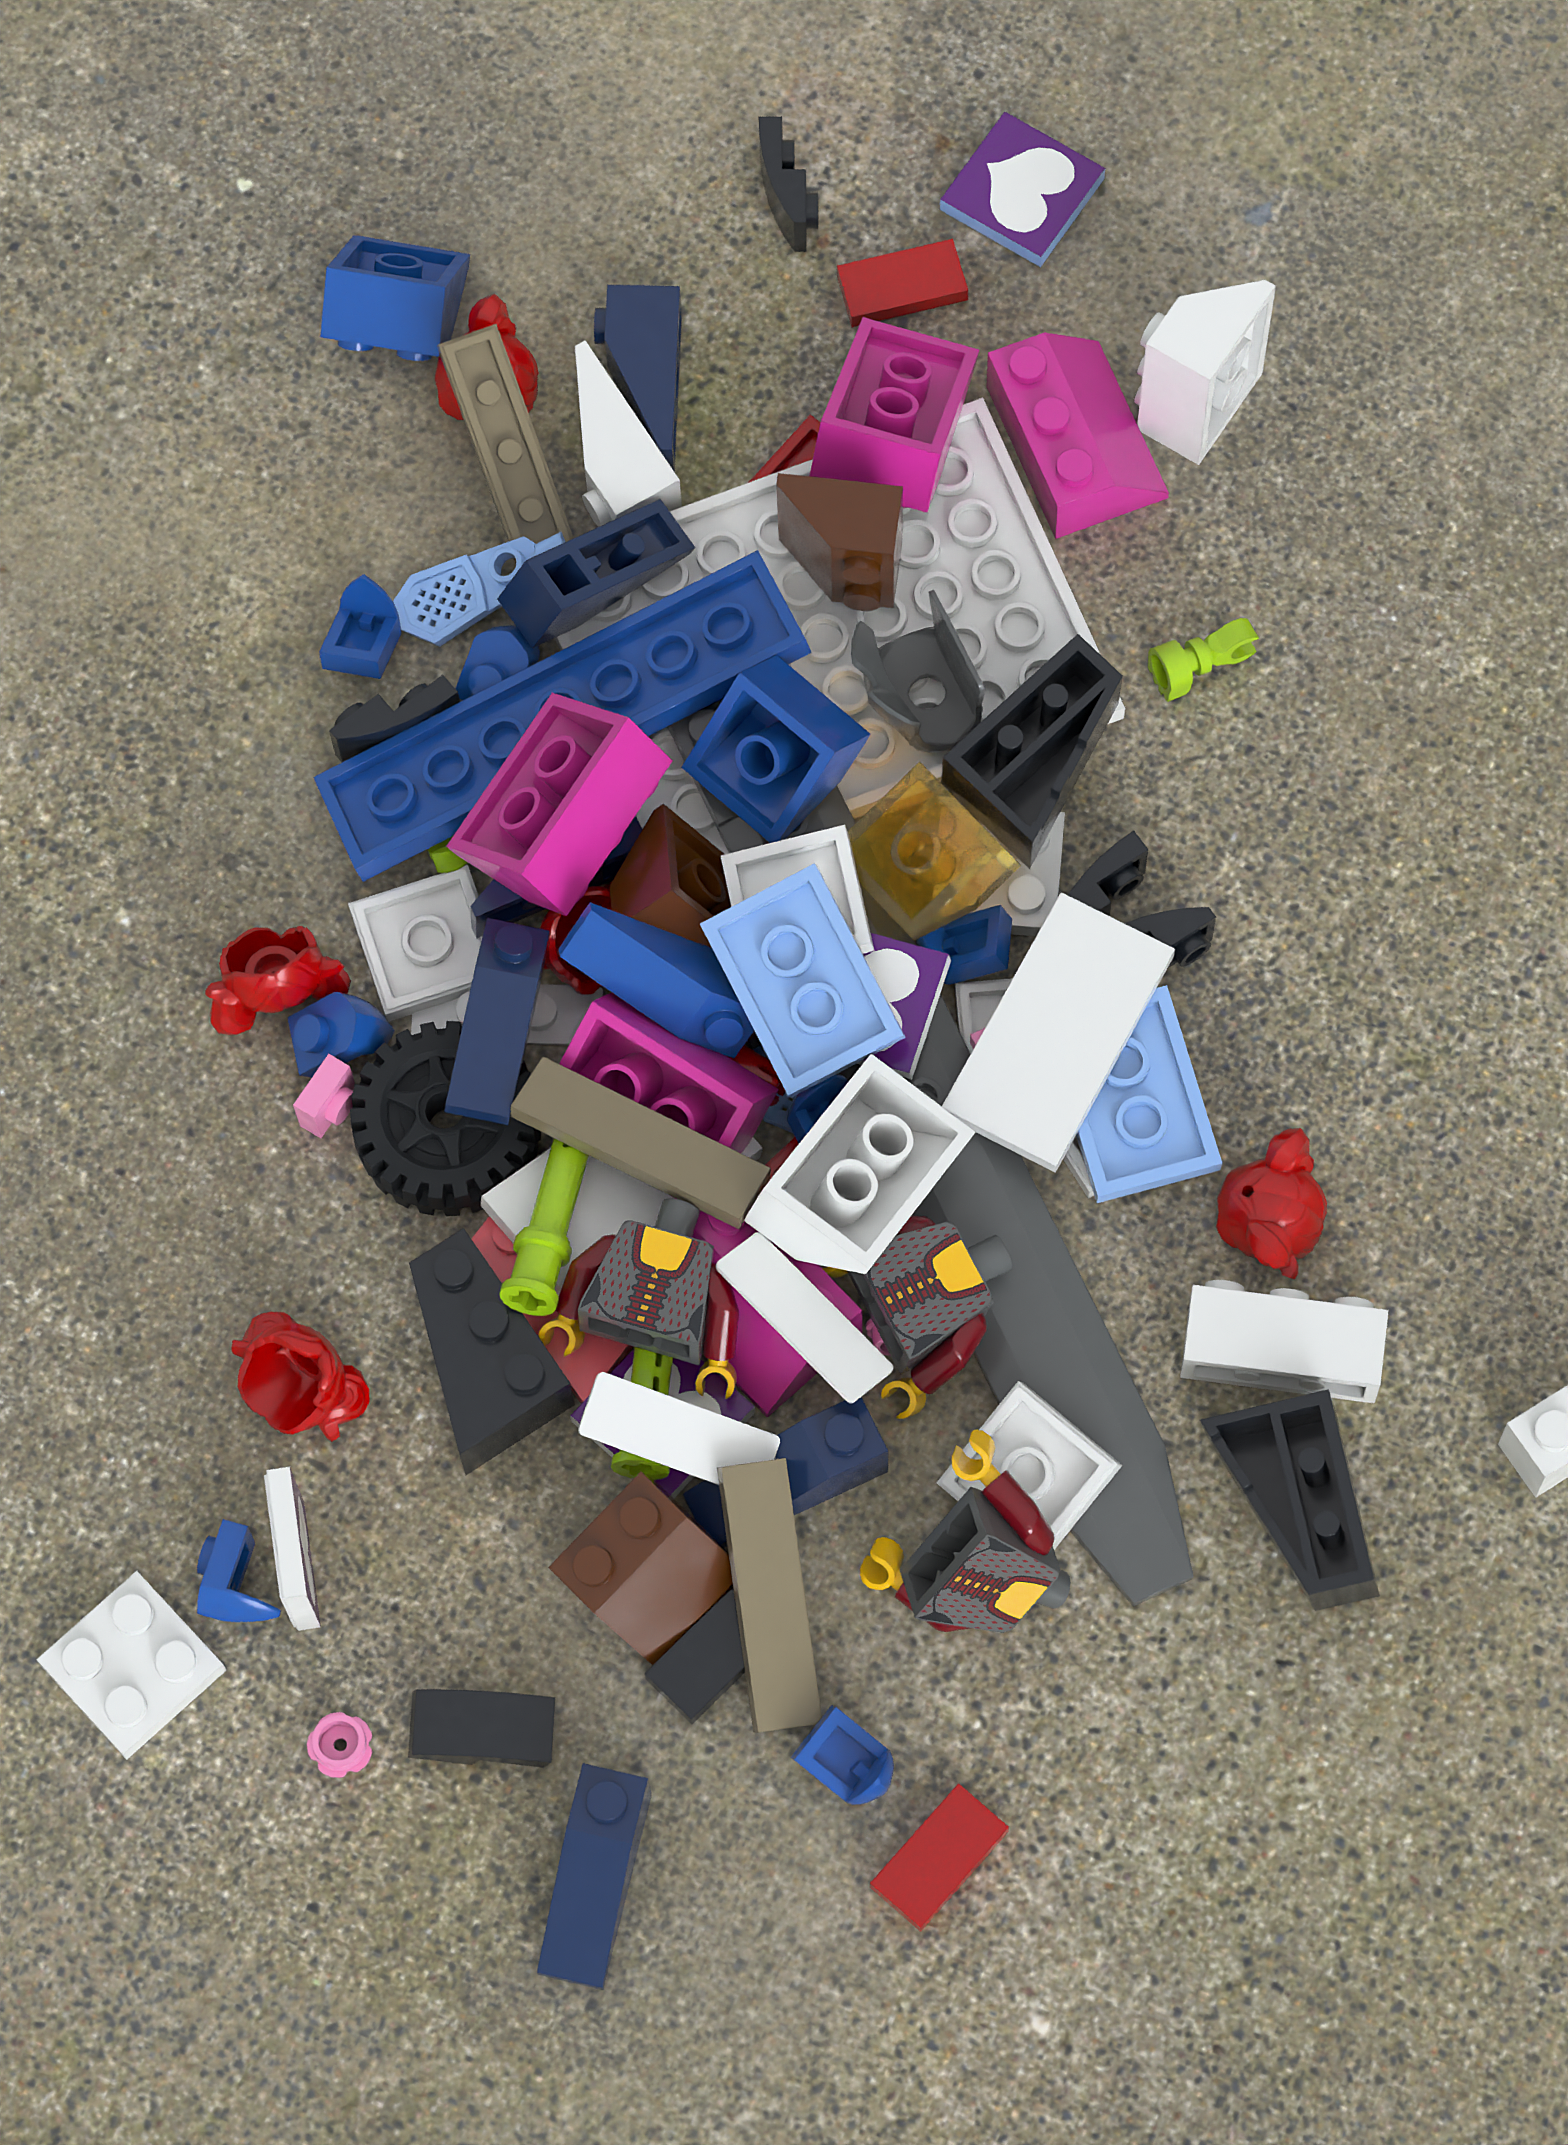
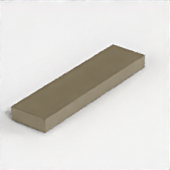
[437,324,574,563]
[511,1056,771,1229]
[717,1458,822,1733]

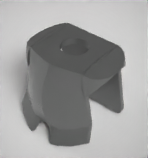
[851,589,986,753]

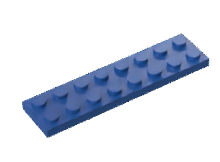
[313,550,812,882]

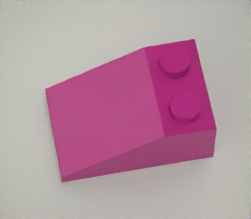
[809,317,979,513]

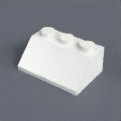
[1134,280,1276,465]
[744,1054,975,1274]

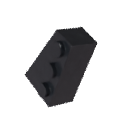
[941,634,1123,869]
[409,1228,575,1475]
[1200,1389,1380,1611]

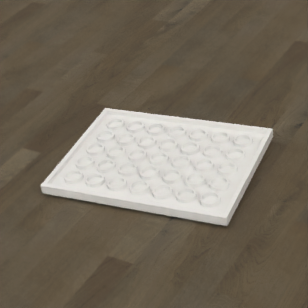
[555,398,1125,854]

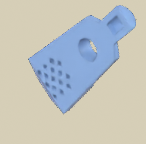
[393,532,565,647]

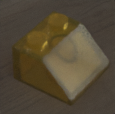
[848,761,1021,940]

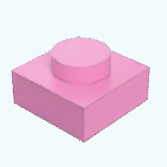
[293,1054,355,1138]

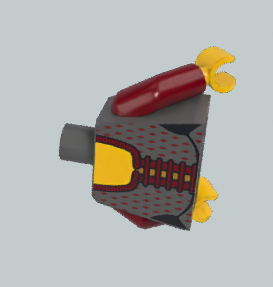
[538,1198,739,1399]
[822,1215,1013,1419]
[860,1430,1071,1633]

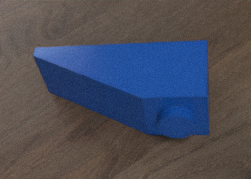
[559,902,754,1058]

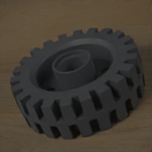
[350,1021,542,1217]

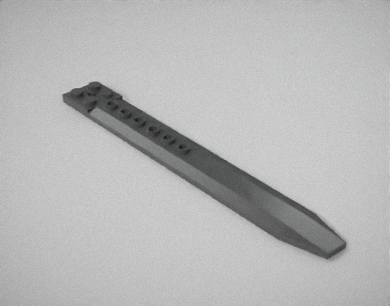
[667,698,1193,1607]

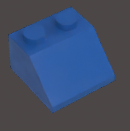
[320,235,470,361]
[681,655,871,843]

